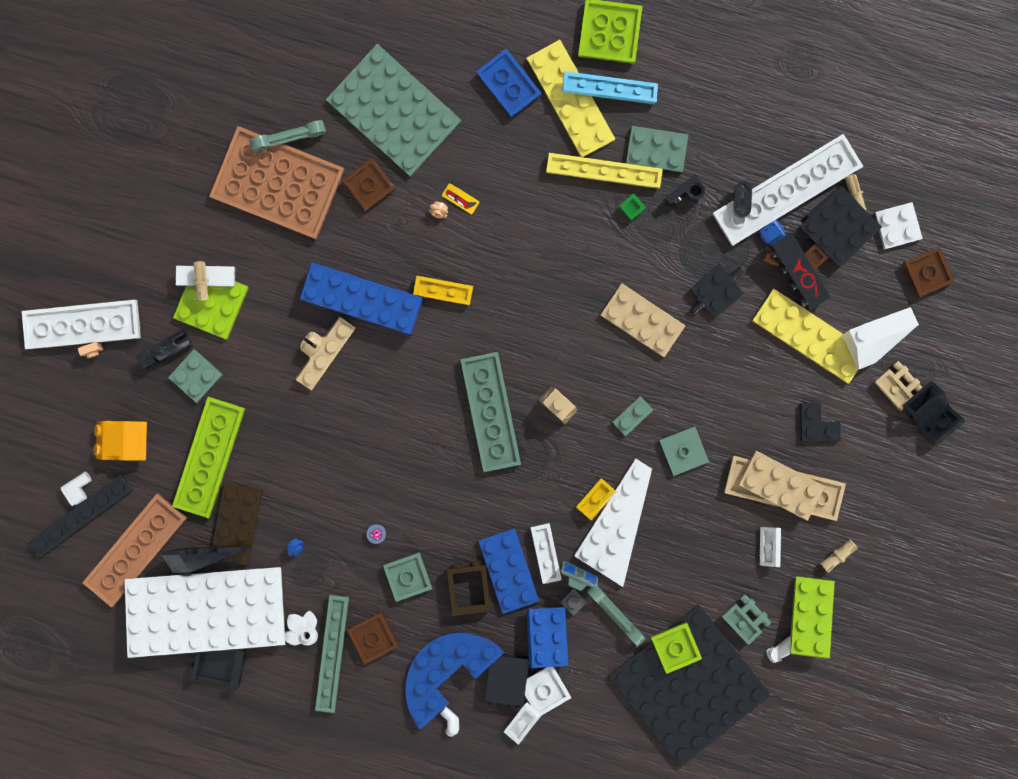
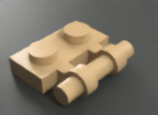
[874,361,922,411]

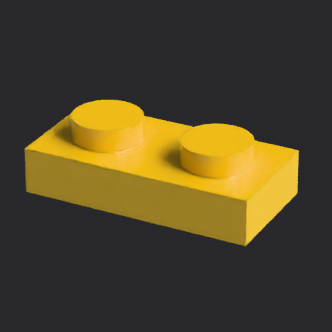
[576,478,617,521]

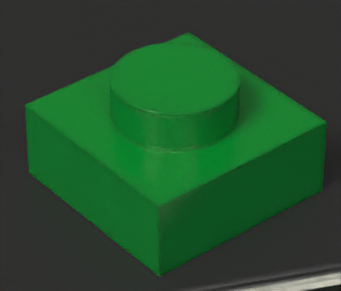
[619,193,646,221]

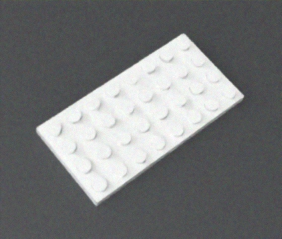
[125,567,286,658]

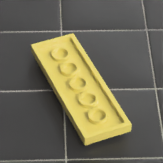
[527,40,615,158]
[752,289,858,384]

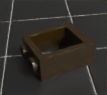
[447,561,491,616]

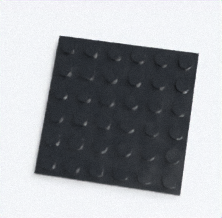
[608,604,771,767]

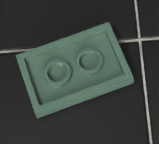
[626,126,689,173]

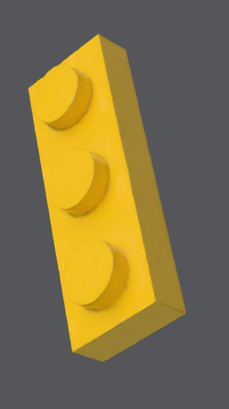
[413,276,473,306]

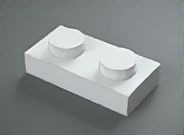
[760,527,781,567]
[504,703,541,745]

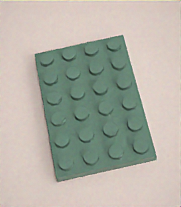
[326,44,462,177]

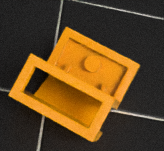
[94,421,147,460]

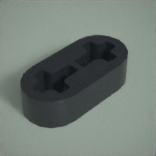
[733,181,752,218]

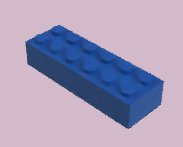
[300,263,423,336]

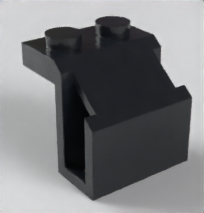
[902,381,965,447]

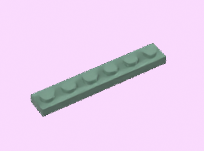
[315,594,349,713]

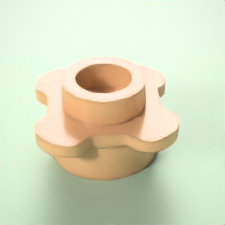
[429,201,448,218]

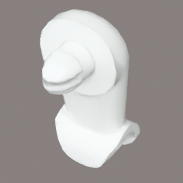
[766,635,791,663]

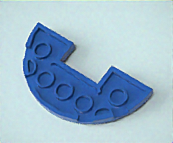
[406,632,505,729]

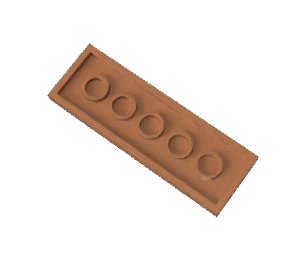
[83,494,187,607]

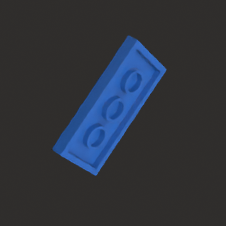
[478,528,539,614]

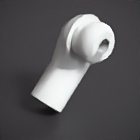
[440,707,459,737]

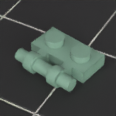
[721,594,771,645]

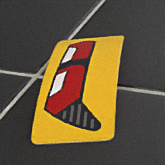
[442,183,479,214]

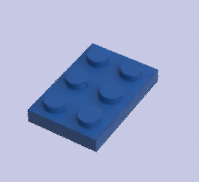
[476,49,541,118]
[526,607,568,668]

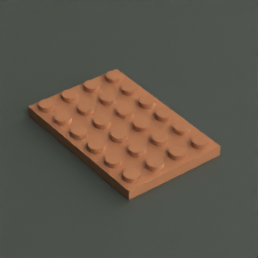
[209,126,345,240]

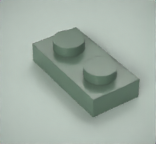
[612,396,653,436]

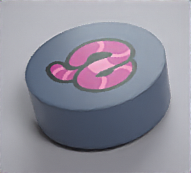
[367,524,386,544]

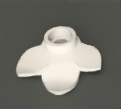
[285,611,318,646]

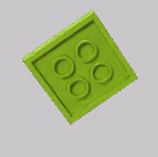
[578,0,642,64]
[173,281,249,340]

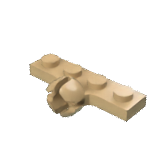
[295,317,355,390]

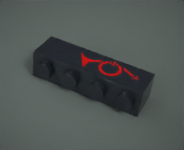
[767,232,831,310]

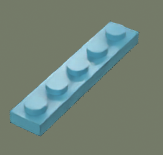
[562,71,658,104]

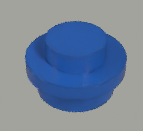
[286,538,304,556]

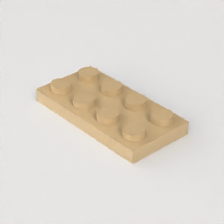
[600,284,685,358]
[738,451,825,521]

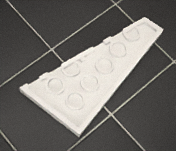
[574,459,652,587]

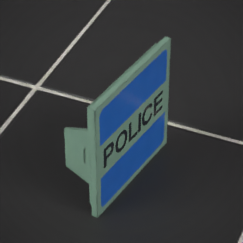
[561,561,598,591]

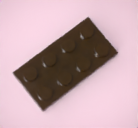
[212,482,263,565]

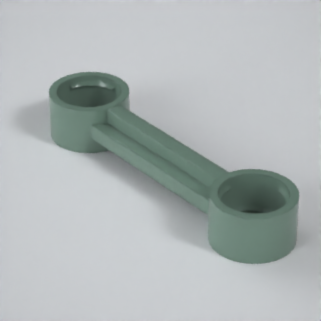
[249,120,326,152]
[586,586,646,647]

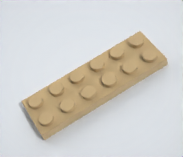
[724,456,846,521]

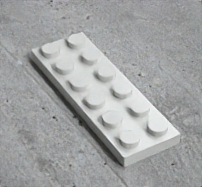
[22,300,141,350]

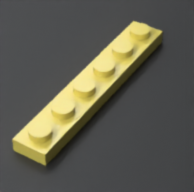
[546,153,663,189]

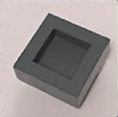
[560,588,587,616]

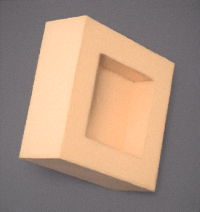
[78,342,103,358]

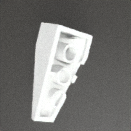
[842,307,919,370]

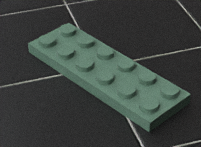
[460,352,521,472]

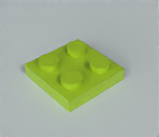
[651,622,702,674]

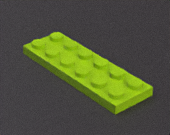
[172,397,246,518]

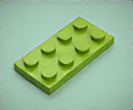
[790,576,835,659]

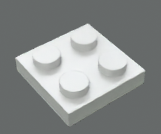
[874,202,922,250]
[525,667,571,716]

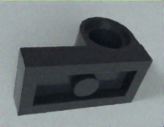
[663,174,705,206]

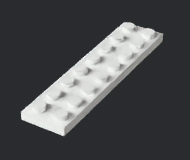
[712,134,863,246]

